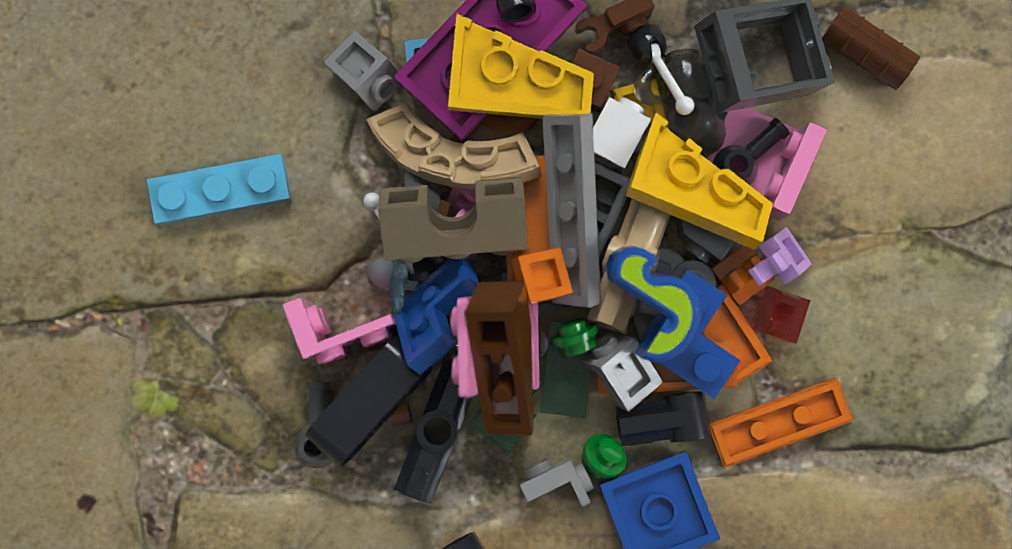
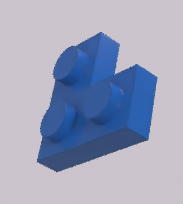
[392,257,479,375]
[638,269,741,399]

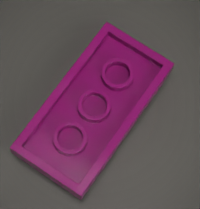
[393,0,588,142]

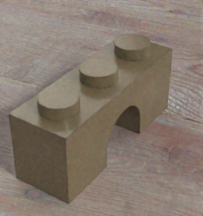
[378,177,528,263]

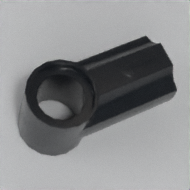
[615,391,711,446]

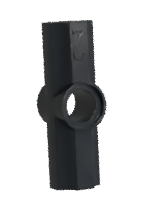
[394,358,473,504]

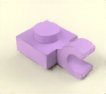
[748,227,812,286]

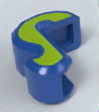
[606,245,701,363]

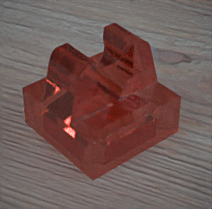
[751,286,811,344]

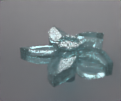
[389,260,418,315]

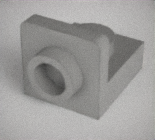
[323,31,400,111]
[581,332,663,411]

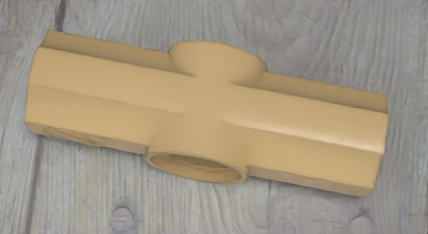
[587,199,671,335]

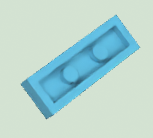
[147,154,292,226]

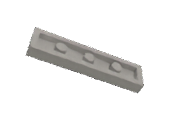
[543,114,600,308]

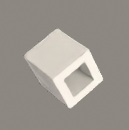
[593,97,651,174]

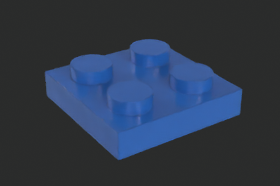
[598,451,720,549]

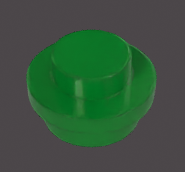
[552,318,598,357]
[581,433,626,479]

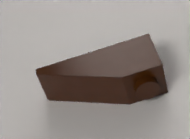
[464,281,534,435]

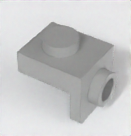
[519,458,594,507]

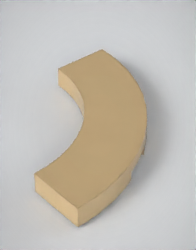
[366,102,542,189]

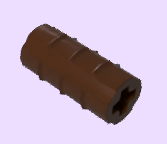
[822,6,921,90]

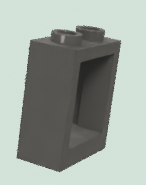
[694,0,834,114]

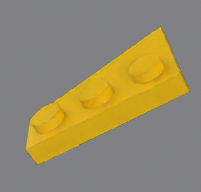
[448,13,594,119]
[625,112,773,250]

